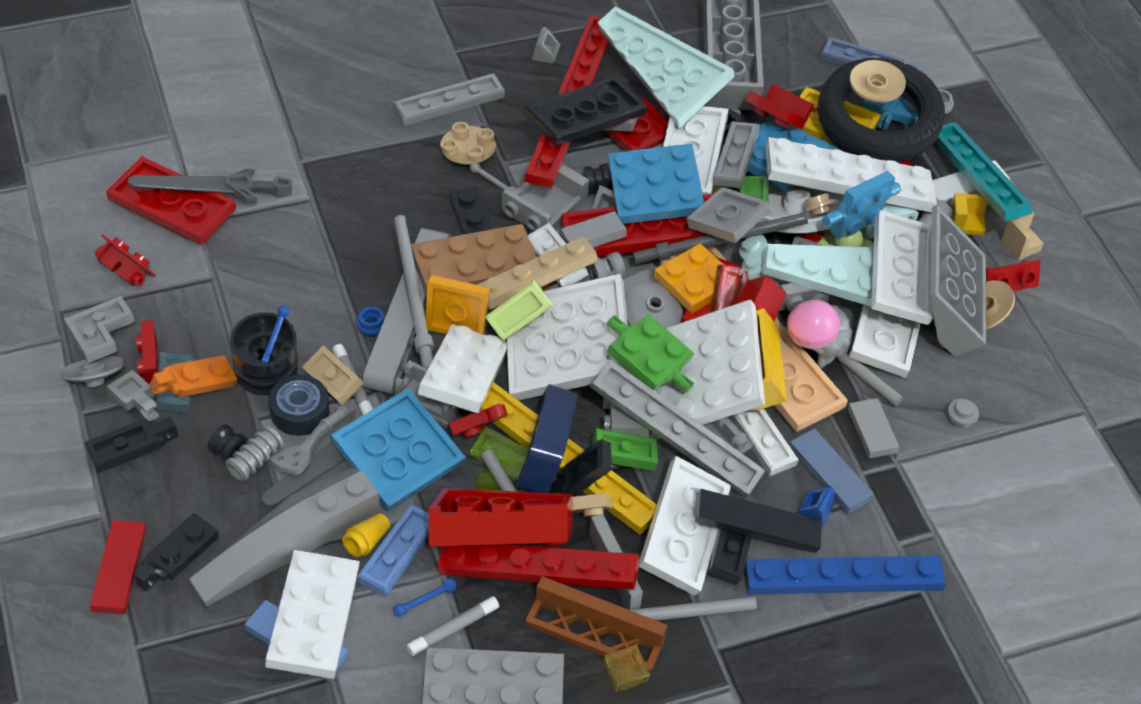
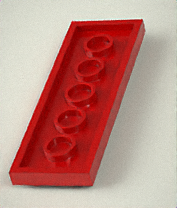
[561,194,714,257]

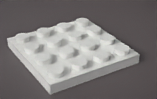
[507,274,632,400]
[648,299,765,439]

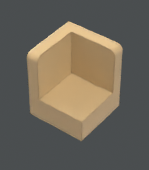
[1001,212,1044,260]

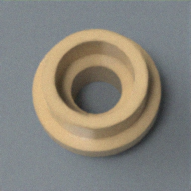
[805,193,834,216]

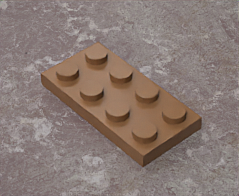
[411,224,537,296]

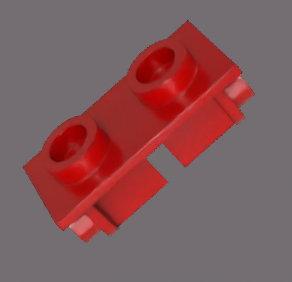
[95,234,155,286]
[986,259,1041,291]

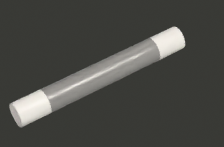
[332,344,373,415]
[406,596,499,657]

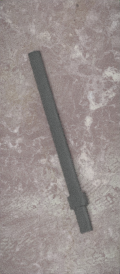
[633,212,808,264]

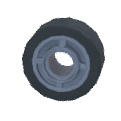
[268,374,330,436]

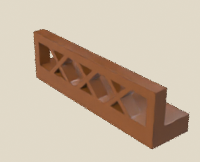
[525,576,668,675]

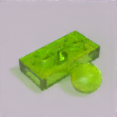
[469,426,528,490]

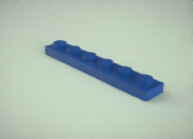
[745,555,946,595]

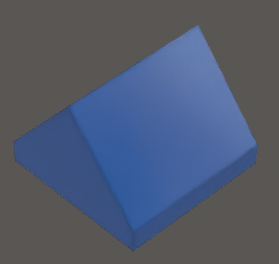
[797,486,834,528]

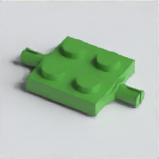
[606,314,695,393]

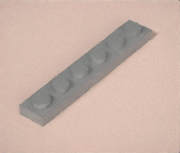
[590,359,765,498]

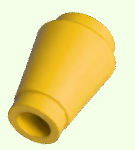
[342,513,391,557]

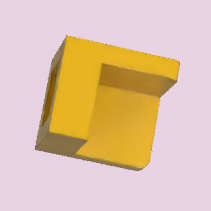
[951,193,988,235]

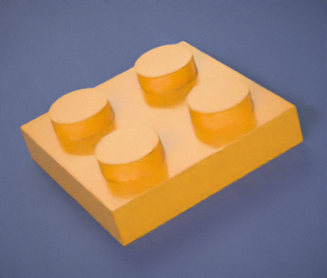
[654,243,739,313]
[425,275,490,335]

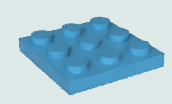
[721,117,839,191]
[608,143,704,224]
[331,388,466,512]

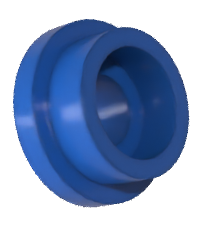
[356,307,386,335]

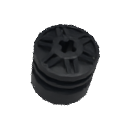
[230,312,299,395]

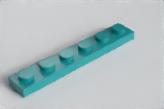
[935,122,1032,221]

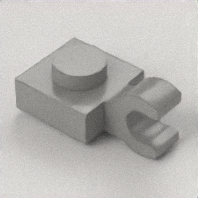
[107,370,160,421]

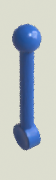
[260,306,290,364]
[393,579,456,617]

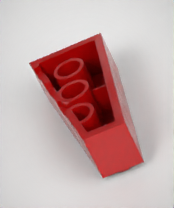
[429,488,573,547]

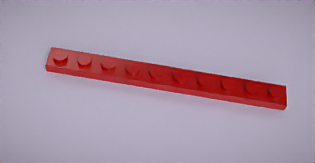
[524,15,609,189]

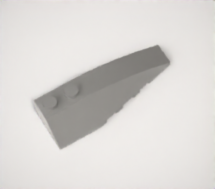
[189,466,380,607]

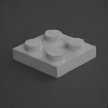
[687,187,770,243]

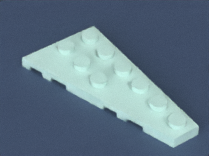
[598,6,735,128]
[762,244,934,324]

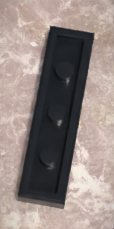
[695,488,822,553]

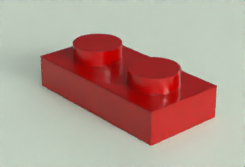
[136,320,159,384]

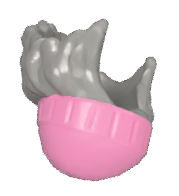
[786,299,853,368]

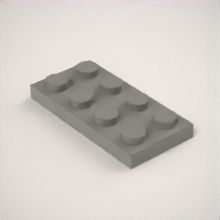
[422,647,564,704]

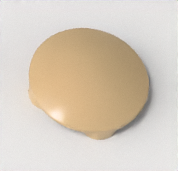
[440,122,496,164]

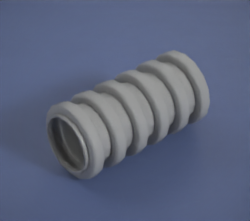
[225,425,284,482]

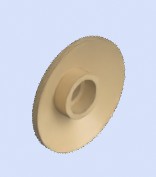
[850,60,906,102]
[986,281,1015,329]

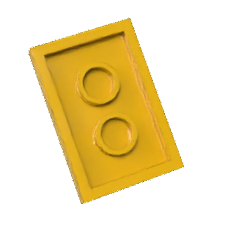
[790,87,881,149]

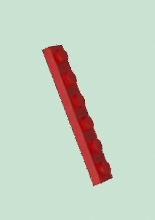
[437,544,640,590]

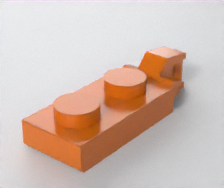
[149,355,238,398]

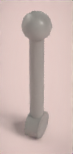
[470,162,517,192]

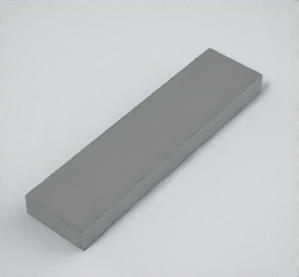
[394,73,505,126]

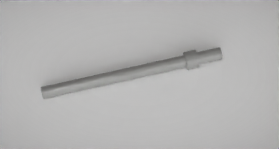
[394,215,434,369]

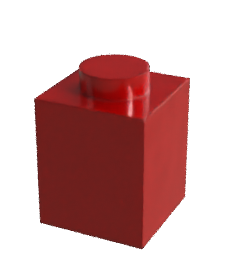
[736,276,786,322]

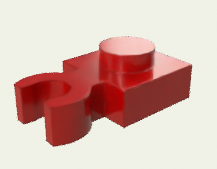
[449,403,509,439]

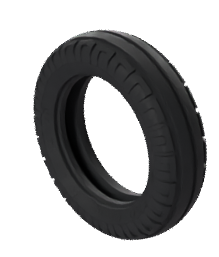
[818,58,945,163]

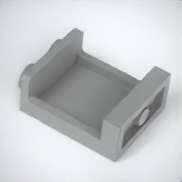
[501,164,589,231]

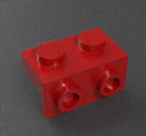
[745,84,814,129]

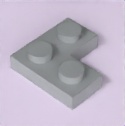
[64,296,135,363]

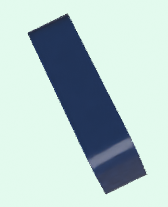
[516,384,578,493]

